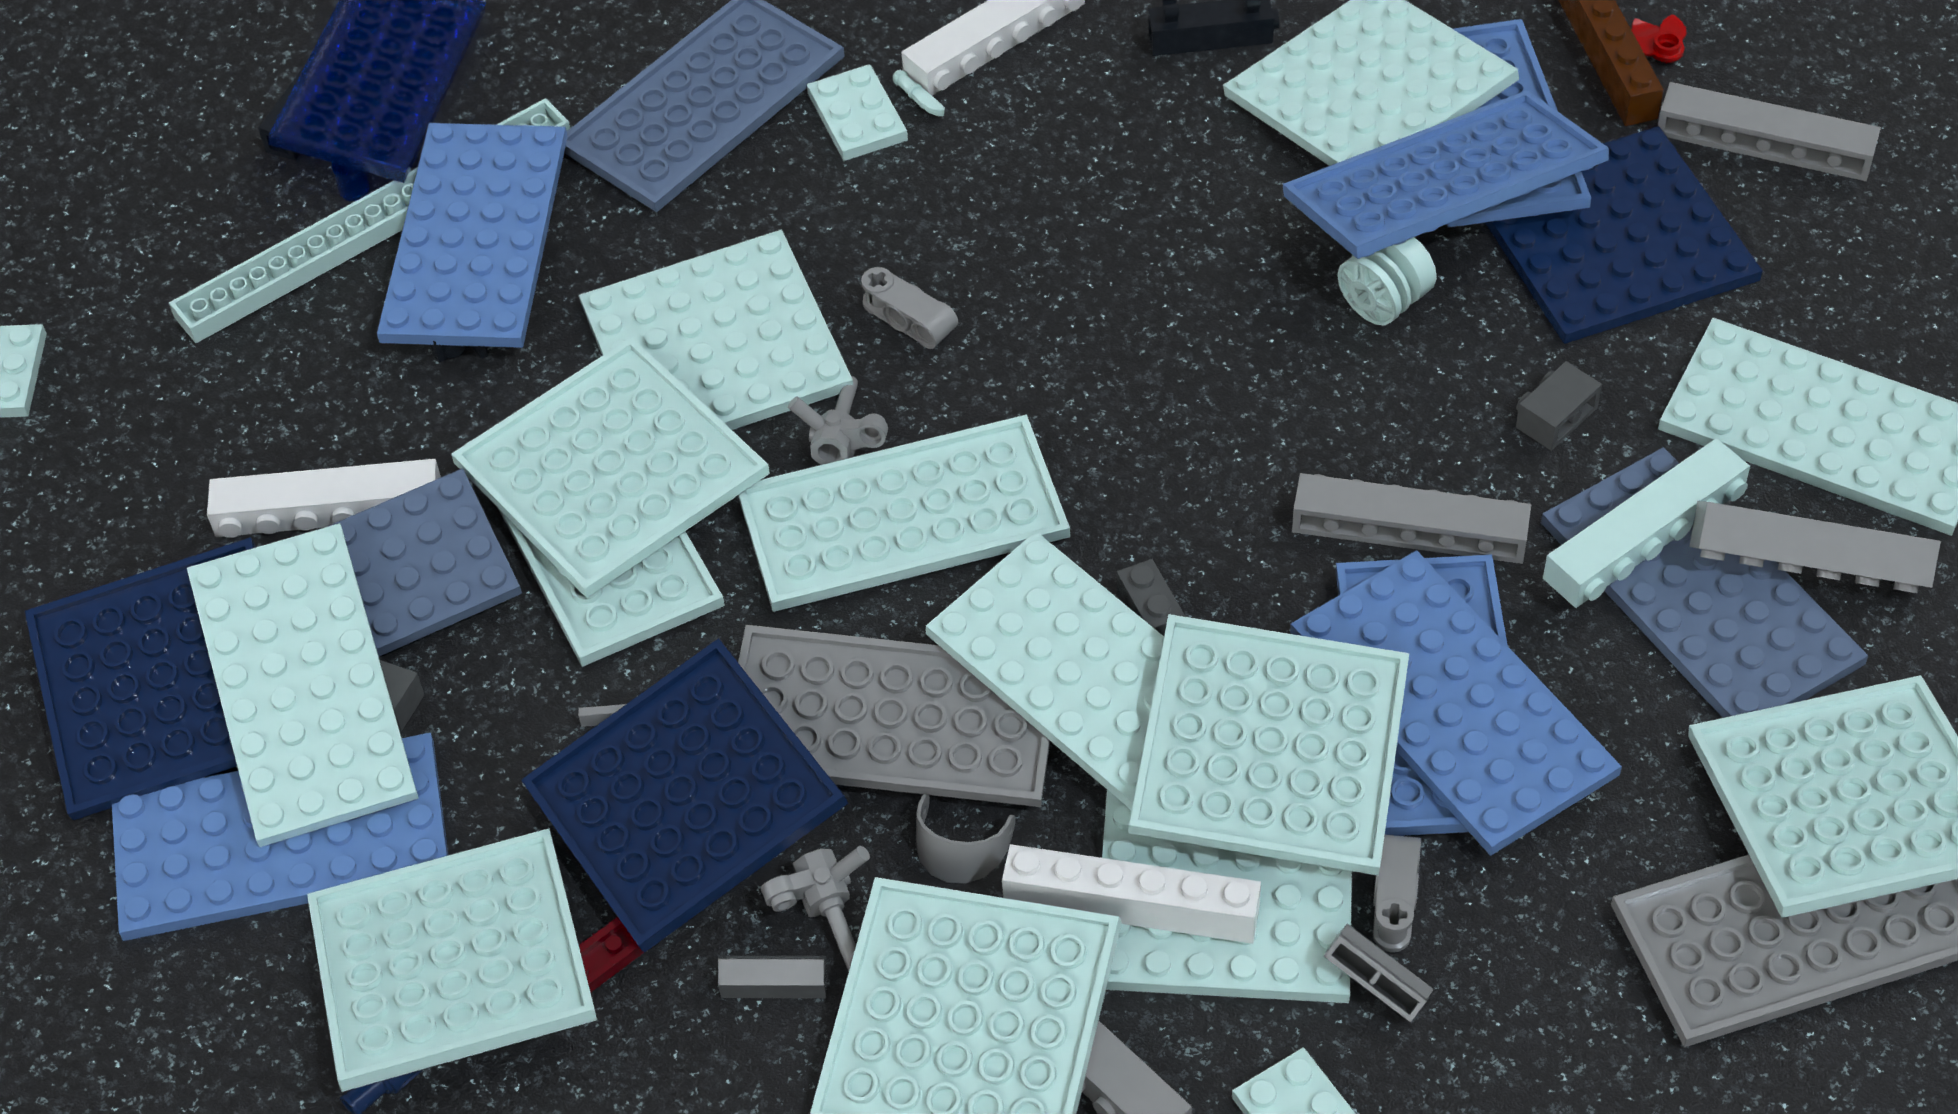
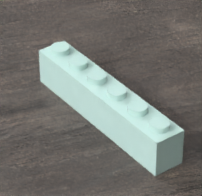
[1543,438,1750,608]

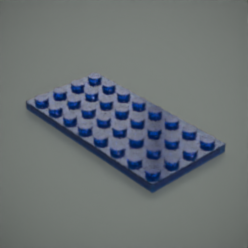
[269,0,486,183]

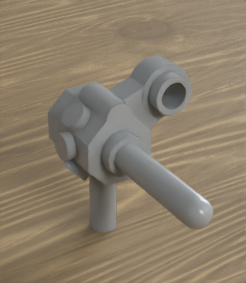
[788,376,888,465]
[761,846,870,972]

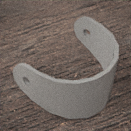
[916,794,1015,884]

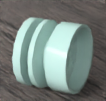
[1337,237,1437,325]

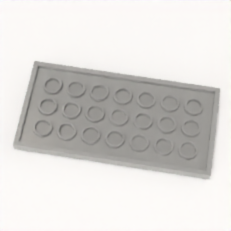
[738,625,1050,807]
[1611,855,1958,1047]

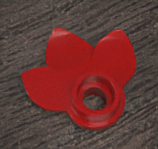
[1631,14,1687,63]

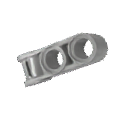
[861,267,959,349]
[1373,835,1421,952]

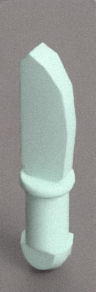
[892,70,945,116]

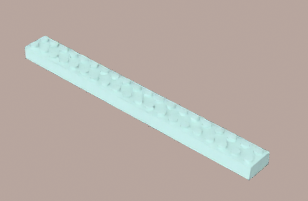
[169,98,570,343]

